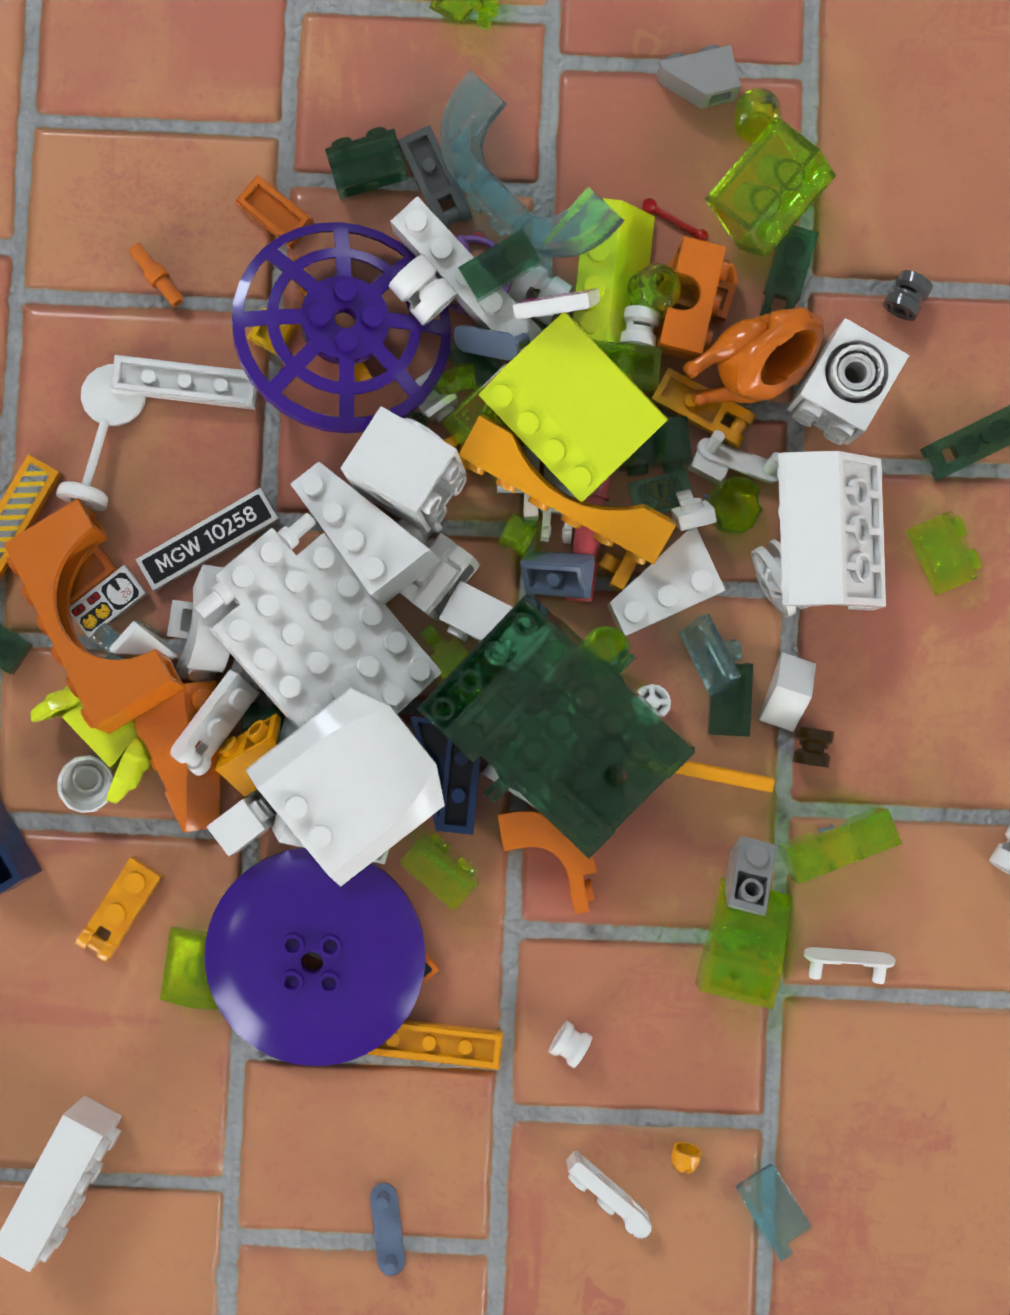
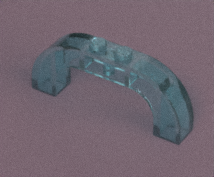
[440,70,625,258]

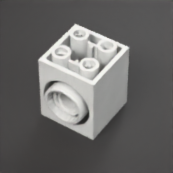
[786,318,910,445]
[340,406,466,534]

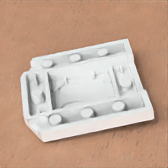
[246,687,445,886]

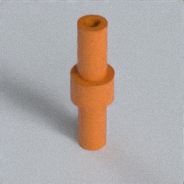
[129,243,184,308]

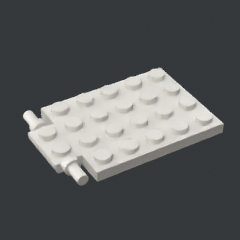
[193,513,442,729]

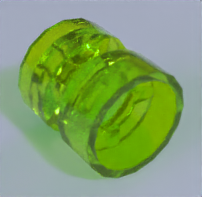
[580,626,630,675]

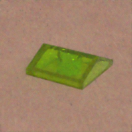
[160,927,218,1009]

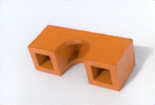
[654,236,729,360]

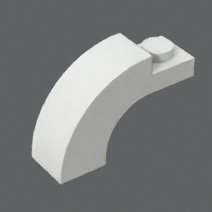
[176,564,238,682]

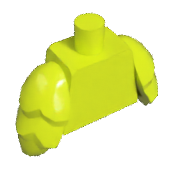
[30,686,152,804]

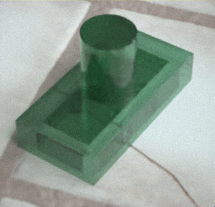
[458,229,542,302]

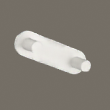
[697,430,779,483]
[804,947,896,984]

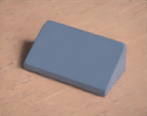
[520,551,595,599]

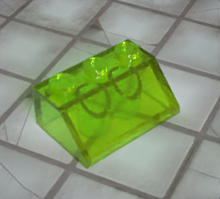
[705,117,836,257]

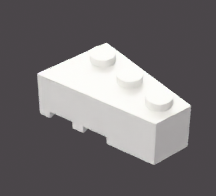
[607,527,725,638]

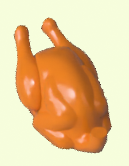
[683,307,824,406]

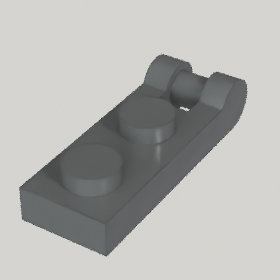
[397,125,472,230]

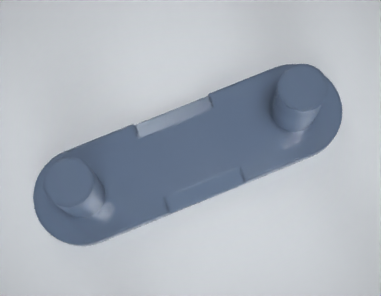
[453,325,530,361]
[370,1183,405,1276]

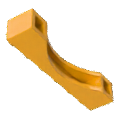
[459,414,676,565]

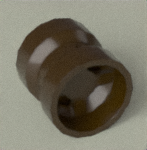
[792,726,835,768]

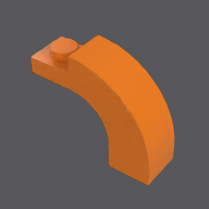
[498,809,597,914]

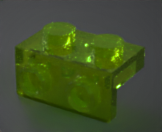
[400,831,479,910]

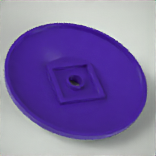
[205,847,426,1066]

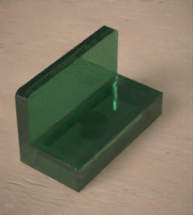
[707,662,753,737]

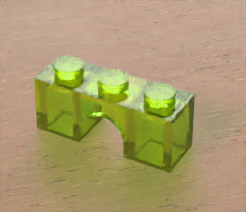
[777,807,902,884]

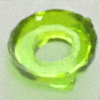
[432,363,477,395]

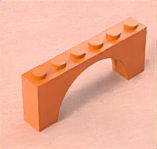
[3,498,185,734]

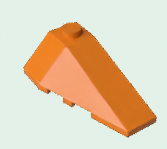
[133,680,220,833]

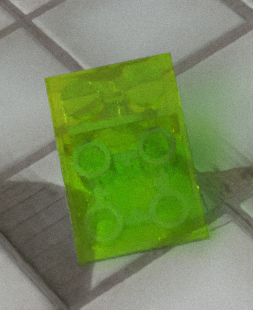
[695,877,792,1010]

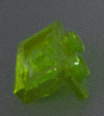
[906,510,983,596]

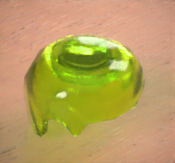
[707,476,763,534]

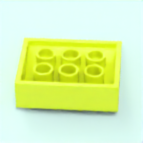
[478,312,669,503]

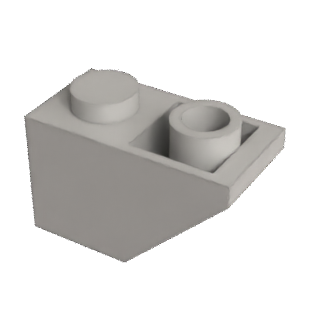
[657,45,741,109]
[724,836,776,916]

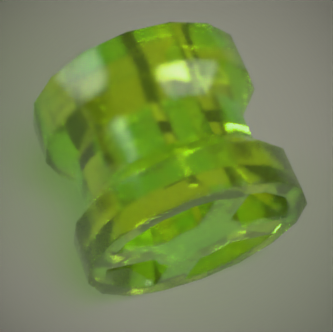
[497,513,539,558]

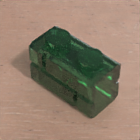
[325,127,408,200]

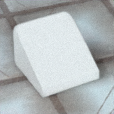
[687,437,729,486]

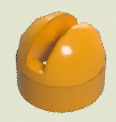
[671,1141,702,1174]

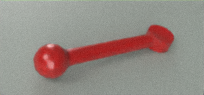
[642,198,709,241]

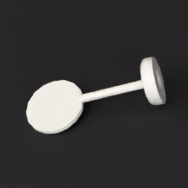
[56,364,146,511]

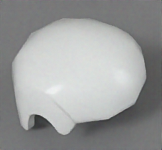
[57,755,114,813]

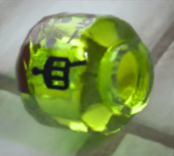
[734,88,781,144]
[627,263,681,313]

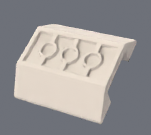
[777,451,886,611]

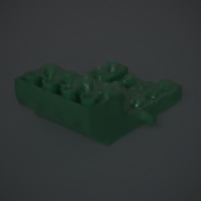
[417,594,695,859]

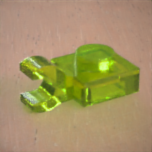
[420,624,478,687]

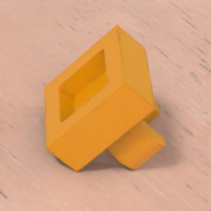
[599,553,637,593]

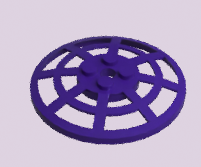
[231,222,451,434]

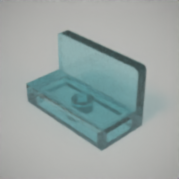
[735,1164,811,1261]

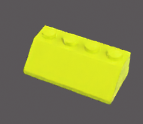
[572,196,655,358]

